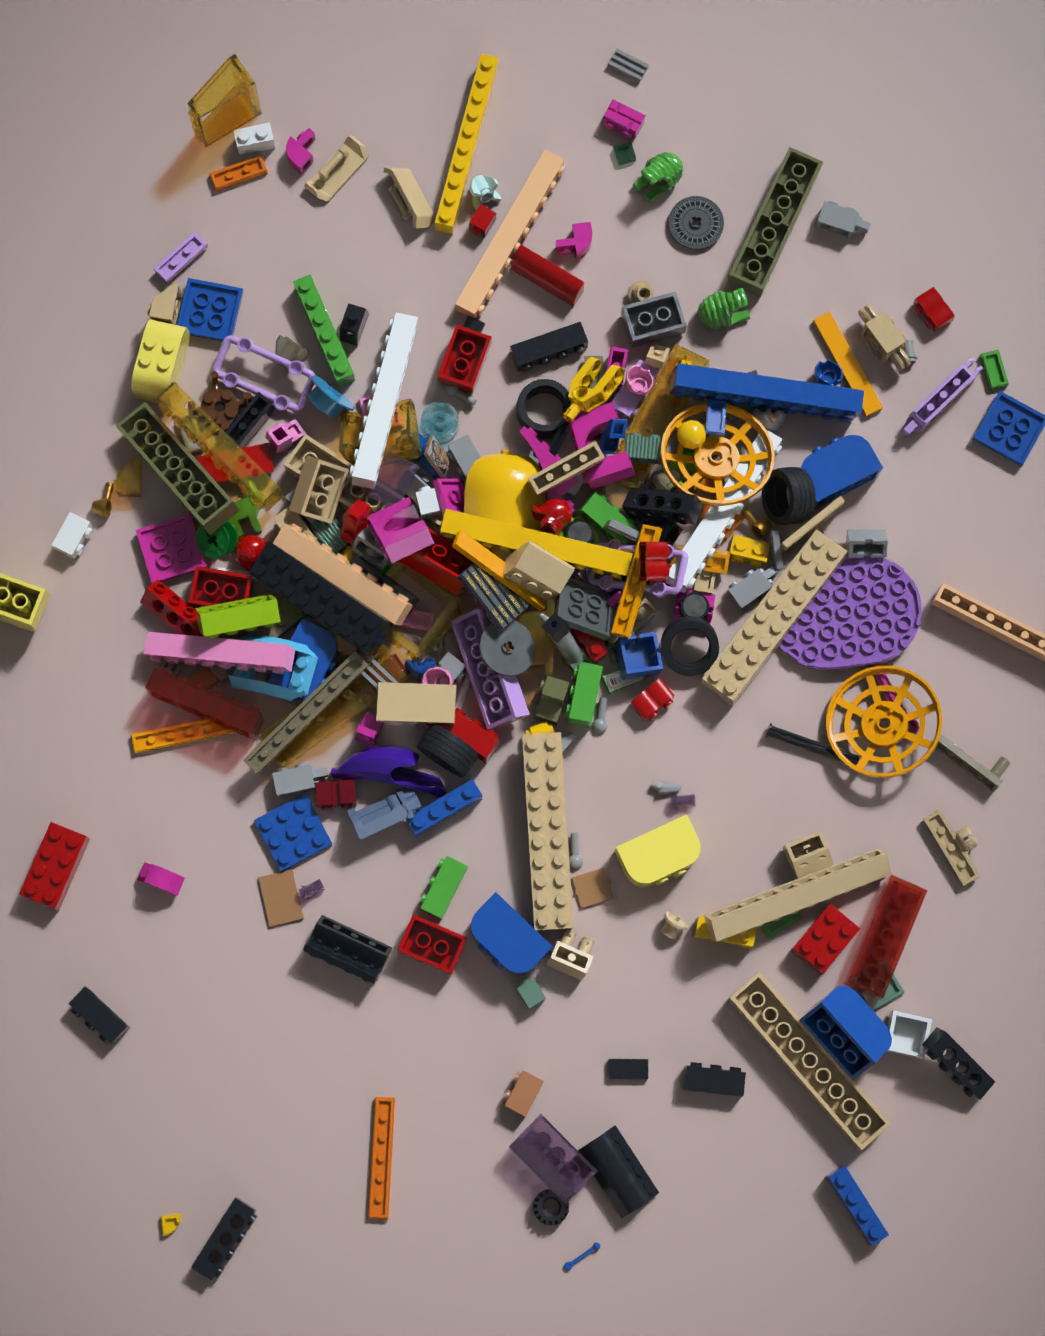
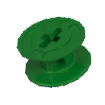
[195,521,238,558]

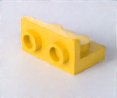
[729,535,770,567]

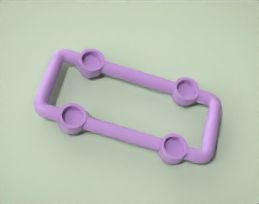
[212,335,315,412]
[587,539,688,598]

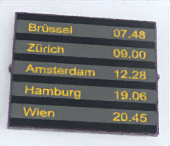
[457,549,531,633]

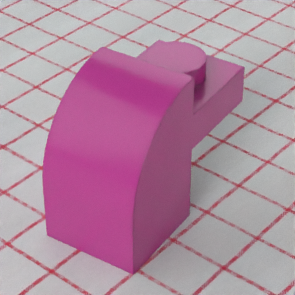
[286,128,316,174]
[555,222,592,258]
[265,419,307,453]
[355,712,385,747]
[137,862,185,896]

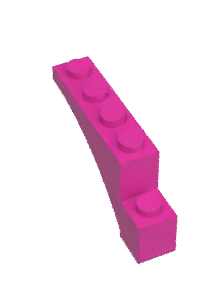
[519,426,578,514]

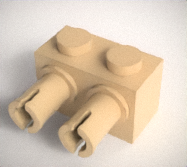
[546,928,595,980]

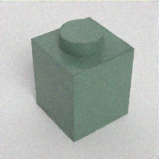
[517,977,546,1009]

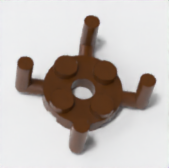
[188,371,251,437]

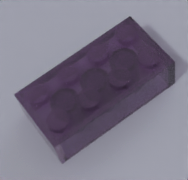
[509,1114,597,1204]

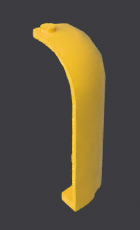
[464,450,546,588]

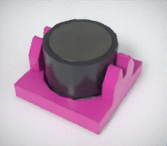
[672,589,715,631]

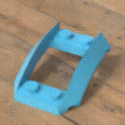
[228,633,318,702]

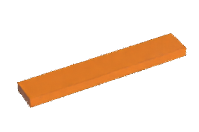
[368,1097,395,1219]

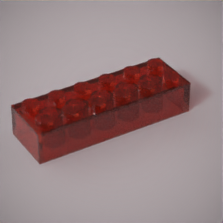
[145,667,264,741]
[844,875,928,1000]

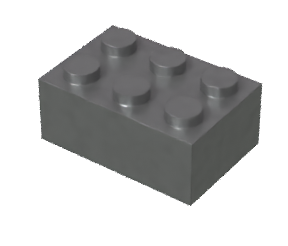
[621,292,687,348]

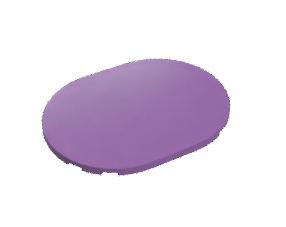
[779,555,922,670]

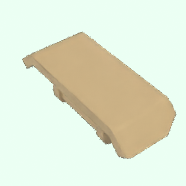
[304,135,369,202]
[383,167,434,228]

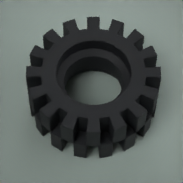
[533,1189,569,1225]

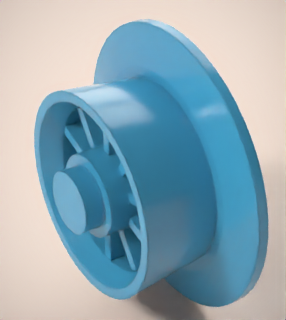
[307,375,355,419]

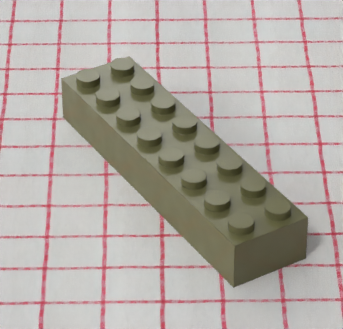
[727,147,823,297]
[116,402,239,535]

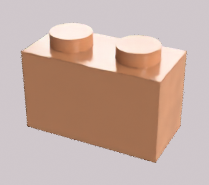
[503,1070,544,1117]

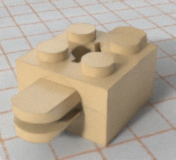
[858,304,911,371]

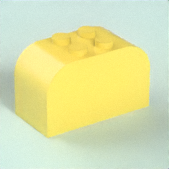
[131,319,191,407]
[0,573,50,632]
[614,814,701,887]

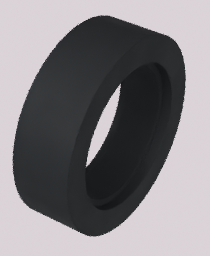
[661,616,719,676]

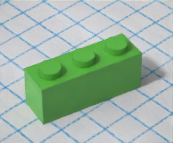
[577,492,638,545]
[419,856,468,920]

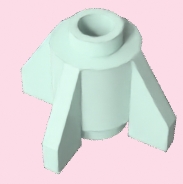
[470,175,502,210]

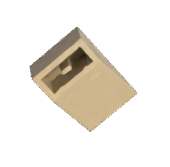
[782,830,834,879]

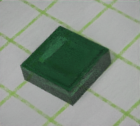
[613,142,636,166]

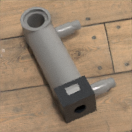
[539,613,588,671]

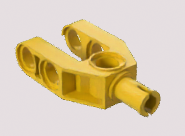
[562,357,625,423]

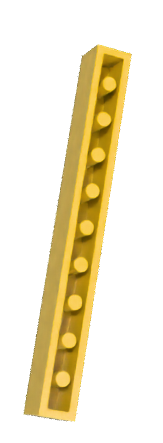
[435,54,499,235]
[439,509,633,579]

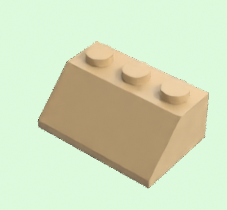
[289,455,349,524]
[503,540,575,602]

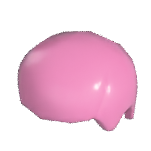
[625,365,654,395]
[422,667,453,685]

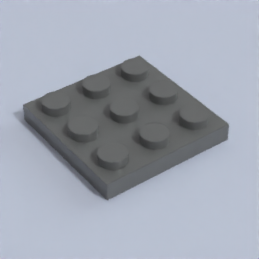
[555,577,614,641]

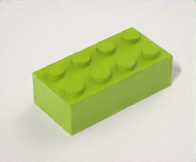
[195,594,281,639]

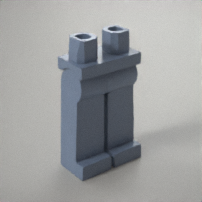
[347,788,421,840]

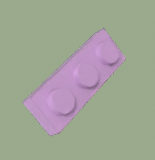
[154,231,208,283]

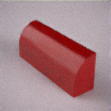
[511,244,584,307]
[195,443,274,483]

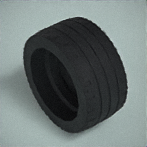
[516,379,571,439]
[761,467,816,525]
[417,724,479,778]

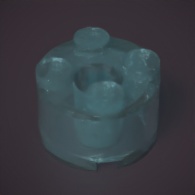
[421,402,459,445]

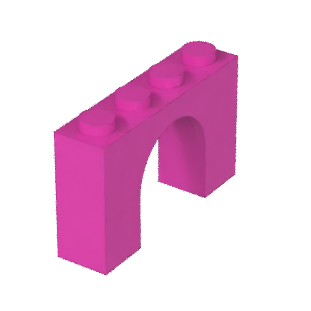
[568,402,635,489]
[367,497,434,563]

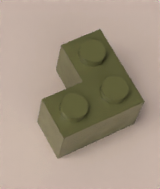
[533,676,569,725]

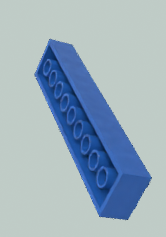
[669,363,864,422]

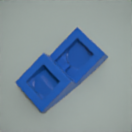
[598,419,628,454]

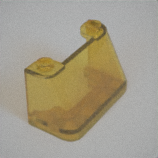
[339,399,421,466]

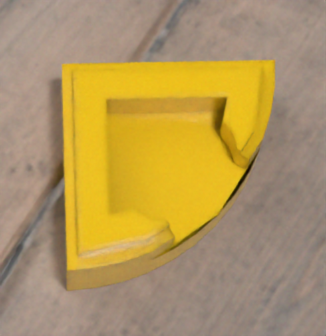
[161,1213,182,1236]

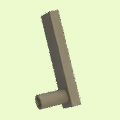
[936,734,1010,792]

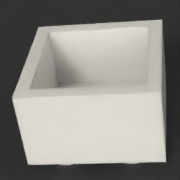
[887,1010,932,1059]

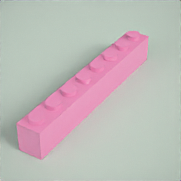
[143,632,295,674]

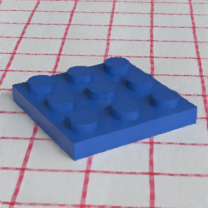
[177,278,243,342]
[972,391,1045,467]
[254,793,333,872]

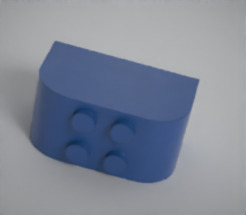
[801,435,883,510]
[267,618,339,706]
[471,892,553,976]
[799,986,892,1080]

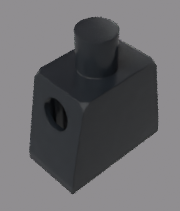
[340,303,369,346]

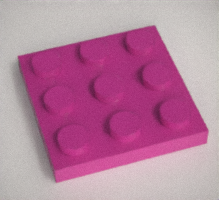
[136,513,207,583]

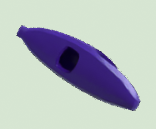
[331,746,446,798]

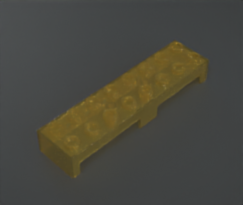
[614,344,709,489]
[157,382,282,513]
[258,644,409,767]

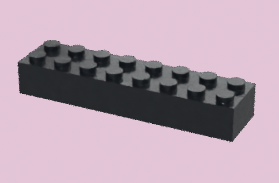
[249,541,394,656]

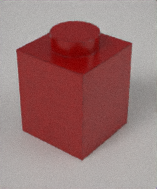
[469,204,496,237]

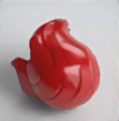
[531,498,572,535]
[235,535,266,571]

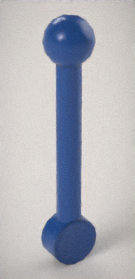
[565,1242,601,1270]

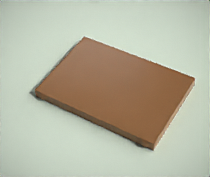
[258,869,304,927]

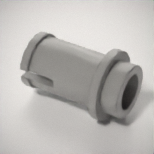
[903,340,917,365]

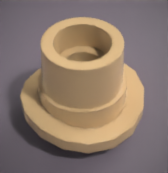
[628,280,653,303]
[661,912,689,939]

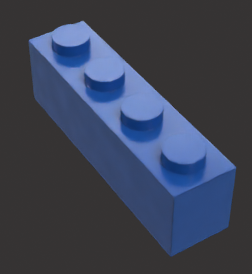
[406,779,483,838]
[826,1166,889,1246]

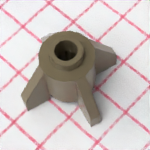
[275,335,310,368]
[651,470,683,492]

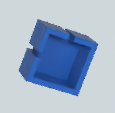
[614,632,664,680]

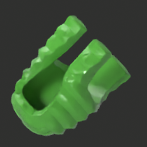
[632,152,683,203]
[698,288,751,329]

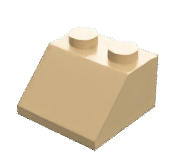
[147,283,183,325]

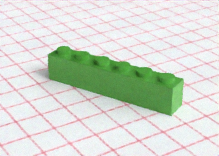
[293,274,355,387]

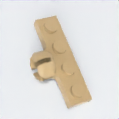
[923,809,980,886]

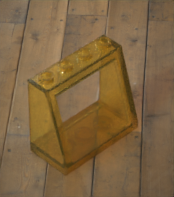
[187,54,262,147]
[386,561,464,662]

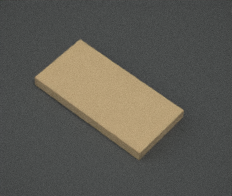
[781,496,844,556]
[376,682,457,724]

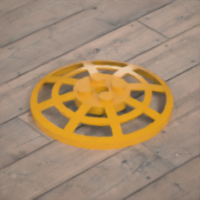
[660,403,774,506]
[826,666,943,778]

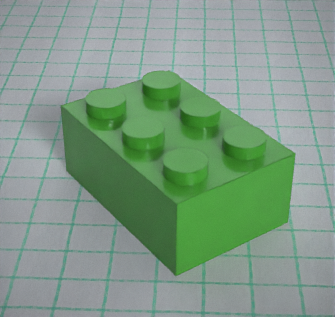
[565,662,603,729]

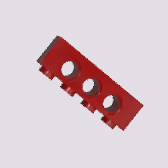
[140,579,207,637]

